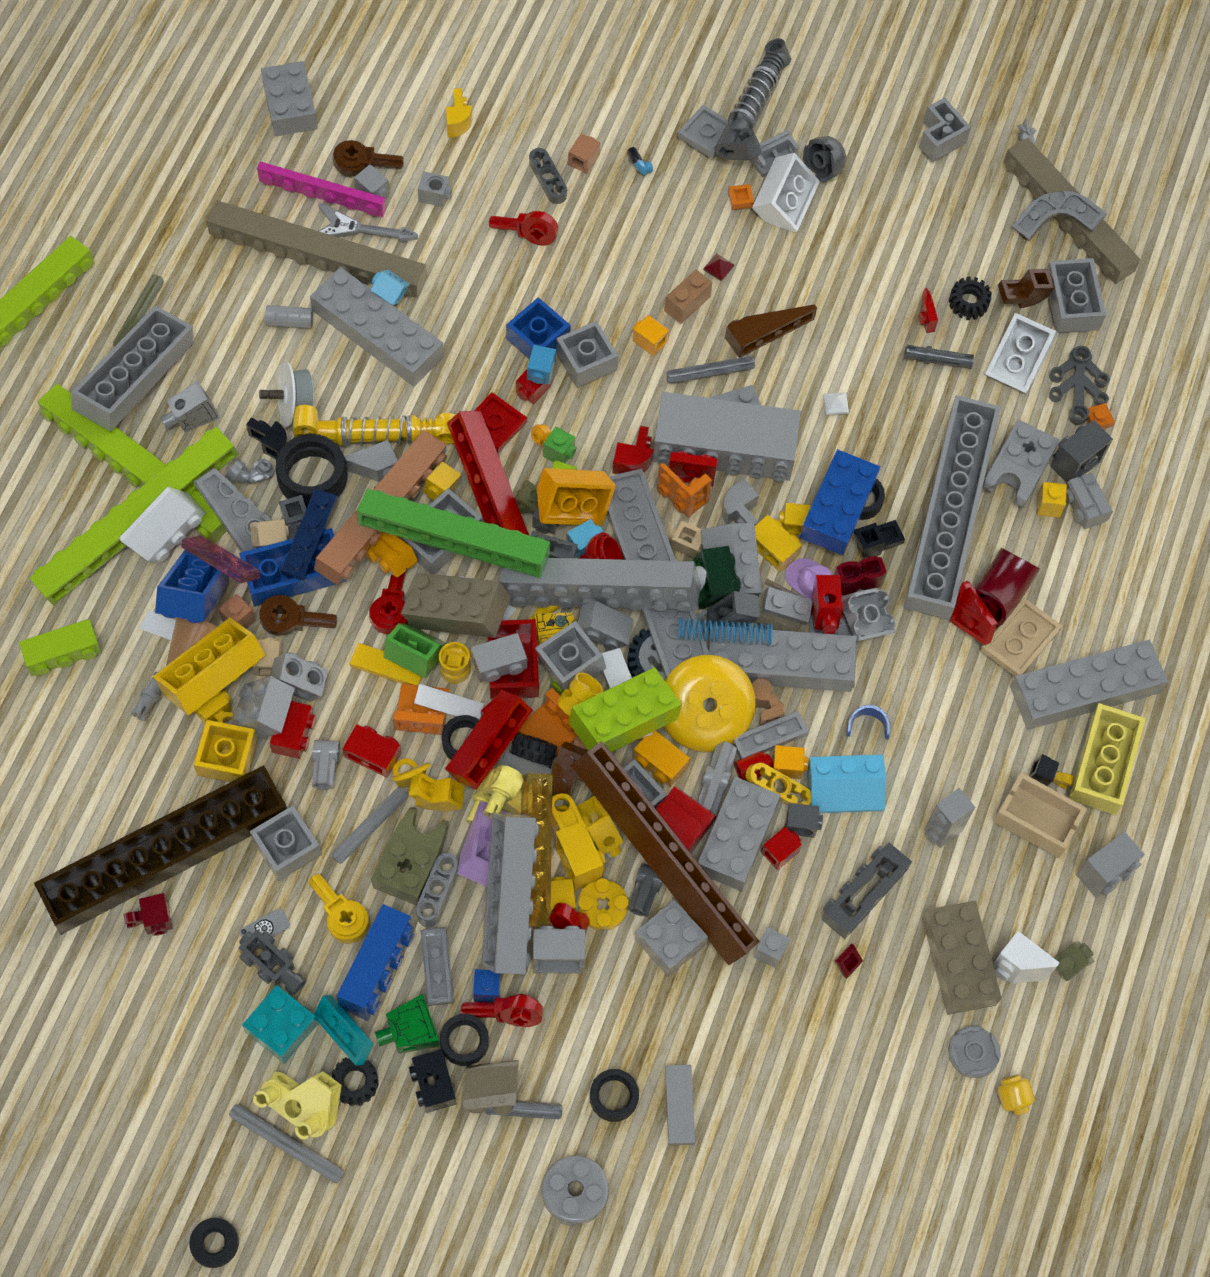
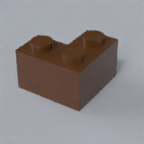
[544,741,588,801]

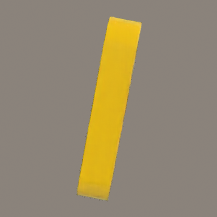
[746,763,811,806]

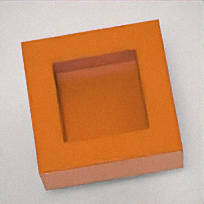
[728,184,754,210]
[1087,403,1115,429]

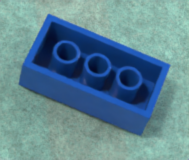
[799,449,881,556]
[239,528,347,607]
[155,550,231,623]
[336,904,415,1021]

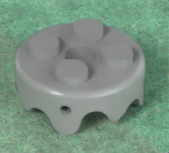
[542,1155,609,1226]

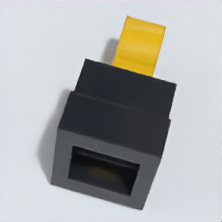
[1029,754,1074,789]

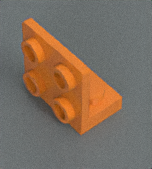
[657,463,712,518]
[393,684,449,735]
[518,688,578,759]

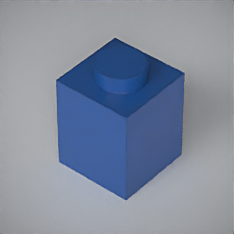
[473,969,501,1002]

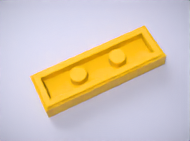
[350,643,423,685]

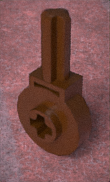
[333,140,404,176]
[259,595,337,636]

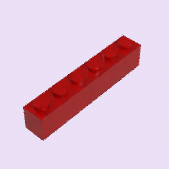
[447,411,529,535]

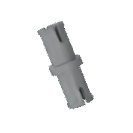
[131,672,161,721]

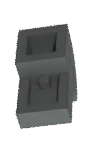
[279,495,306,539]

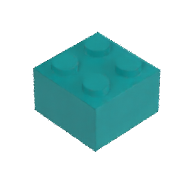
[242,985,318,1064]

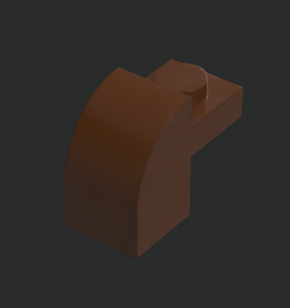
[998,269,1055,308]

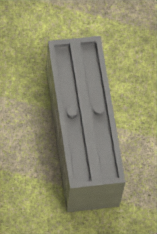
[653,392,801,482]

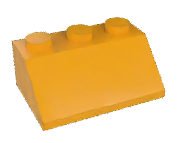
[537,468,616,526]

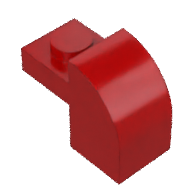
[612,426,654,474]

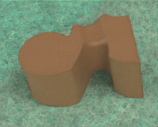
[752,678,784,726]

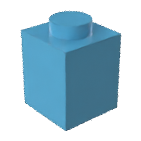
[527,345,556,384]

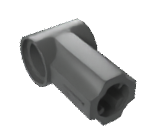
[627,863,663,917]

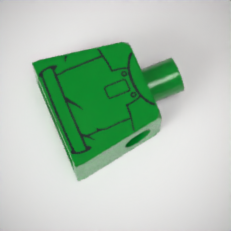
[375,994,440,1054]

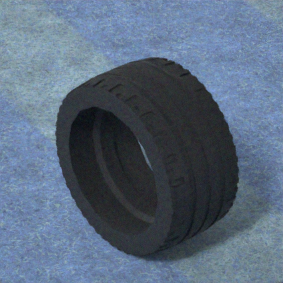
[275,434,347,508]

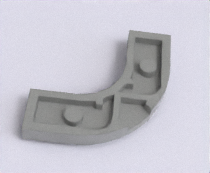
[1012,191,1107,240]

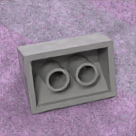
[701,523,762,600]

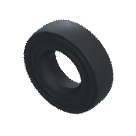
[189,1218,239,1268]

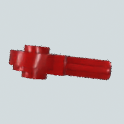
[489,211,559,246]
[369,568,408,634]
[461,994,543,1027]

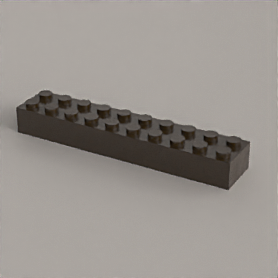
[34,765,287,935]

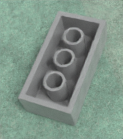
[698,777,781,892]

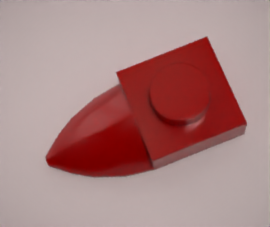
[919,288,938,333]

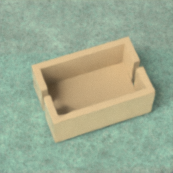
[993,772,1087,858]

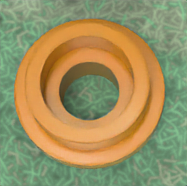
[531,424,551,447]

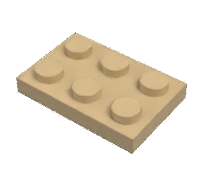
[980,598,1063,676]

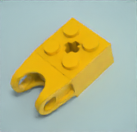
[549,793,606,892]

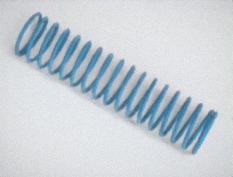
[678,618,773,646]

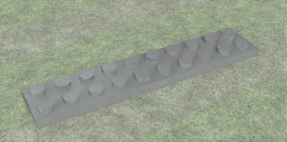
[607,468,710,679]

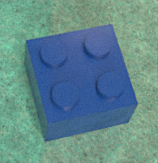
[506,297,571,359]

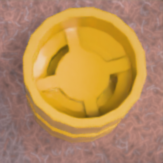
[439,642,471,684]
[558,672,603,716]

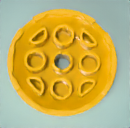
[664,655,756,752]

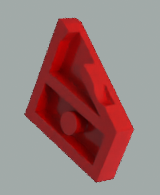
[950,581,997,645]

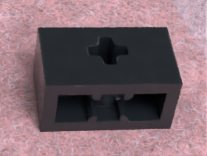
[409,1049,457,1113]

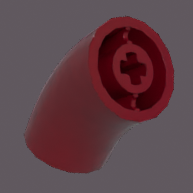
[974,548,1040,627]

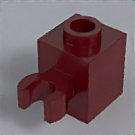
[123,893,173,936]

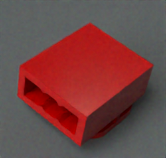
[656,786,717,854]

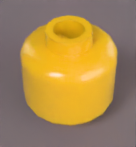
[997,1074,1035,1115]

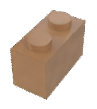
[664,269,713,324]

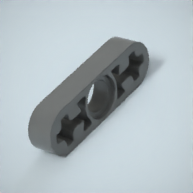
[529,148,567,204]

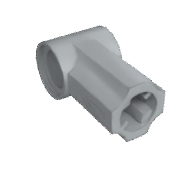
[312,740,340,790]

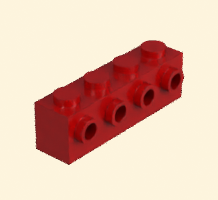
[445,690,533,790]

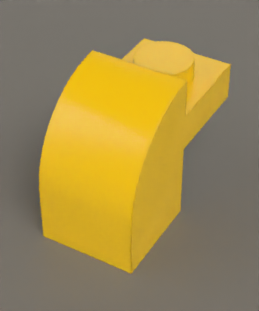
[409,772,465,811]

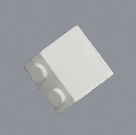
[993,931,1059,983]

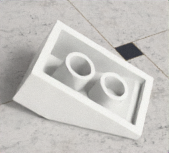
[985,313,1058,393]

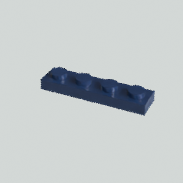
[281,489,338,581]

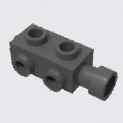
[238,929,307,996]

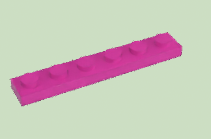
[257,161,386,217]

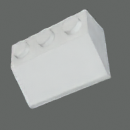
[752,153,820,232]
[119,487,206,564]

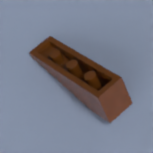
[725,304,817,358]

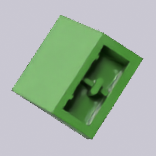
[384,624,447,679]

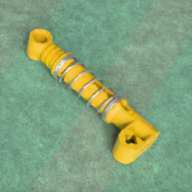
[293,405,455,446]

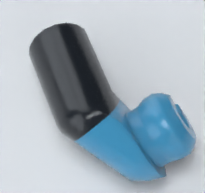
[627,147,653,175]

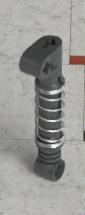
[714,38,791,160]

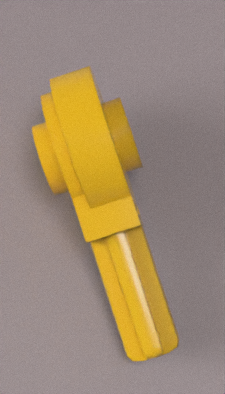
[309,874,370,944]

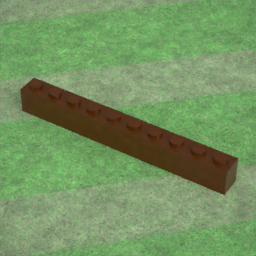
[571,741,760,966]

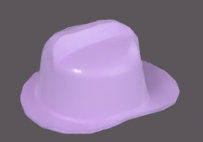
[785,558,832,603]

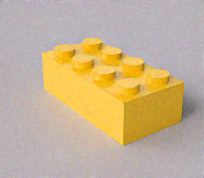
[153,617,266,716]

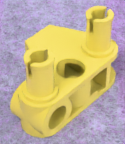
[466,765,533,824]
[253,1071,342,1139]

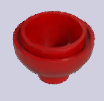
[580,532,623,560]

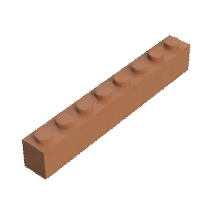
[314,430,447,585]

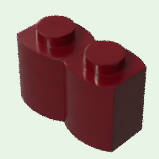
[834,556,887,595]

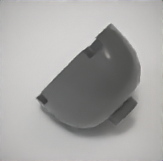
[803,136,846,182]

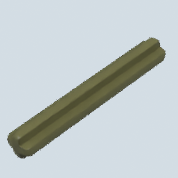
[113,274,164,347]

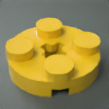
[578,878,629,930]

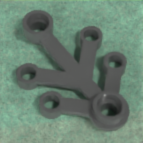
[1048,345,1110,425]

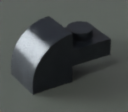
[246,417,288,459]
[853,520,905,557]

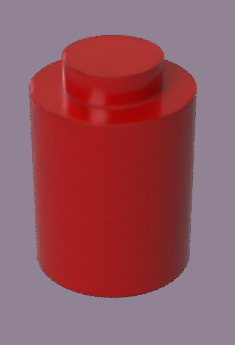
[734,751,774,781]

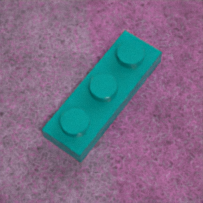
[314,995,374,1066]

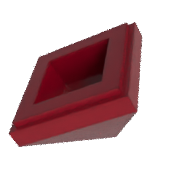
[703,253,734,281]
[835,944,863,979]

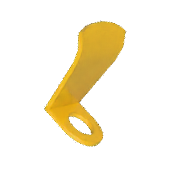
[392,758,430,788]

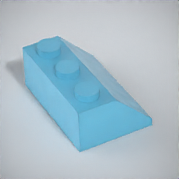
[807,754,886,813]

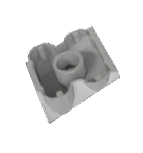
[842,588,896,642]

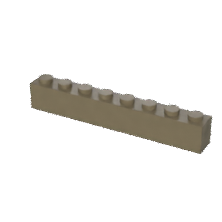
[1003,138,1141,284]

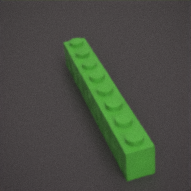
[357,488,550,578]

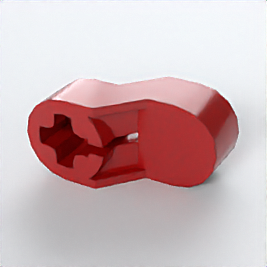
[549,903,590,933]

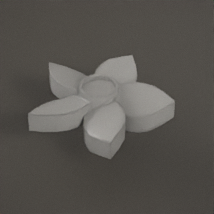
[1017,119,1036,144]

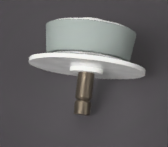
[259,362,314,427]

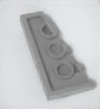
[193,468,272,552]

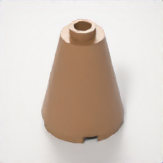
[166,617,217,666]

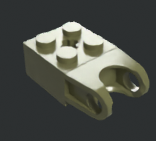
[371,807,449,906]

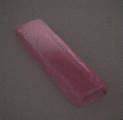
[181,535,260,583]

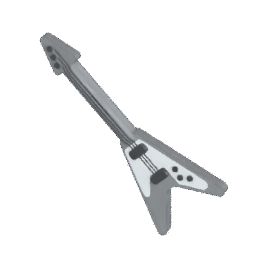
[318,203,418,242]

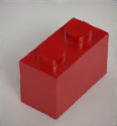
[270,701,316,759]
[342,724,401,778]

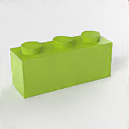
[19,618,102,676]

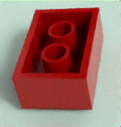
[488,619,539,699]

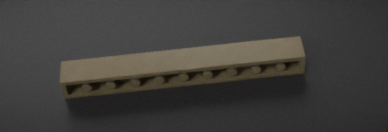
[206,200,427,298]

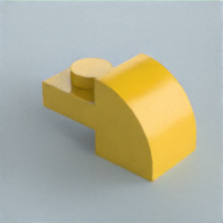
[446,88,472,138]

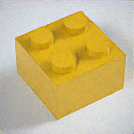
[194,720,258,782]

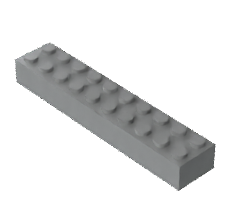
[904,395,1001,620]

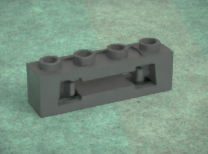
[822,842,912,940]

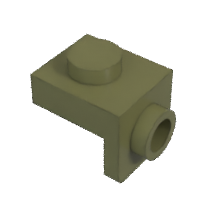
[515,480,538,514]
[1054,941,1095,981]

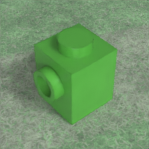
[543,426,577,463]

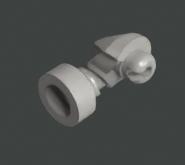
[224,458,274,485]

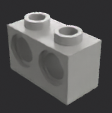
[270,652,328,702]

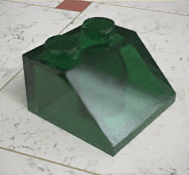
[692,546,741,610]

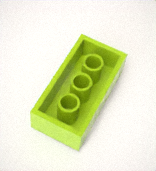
[568,667,682,752]

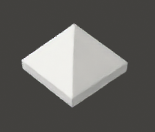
[823,392,849,415]

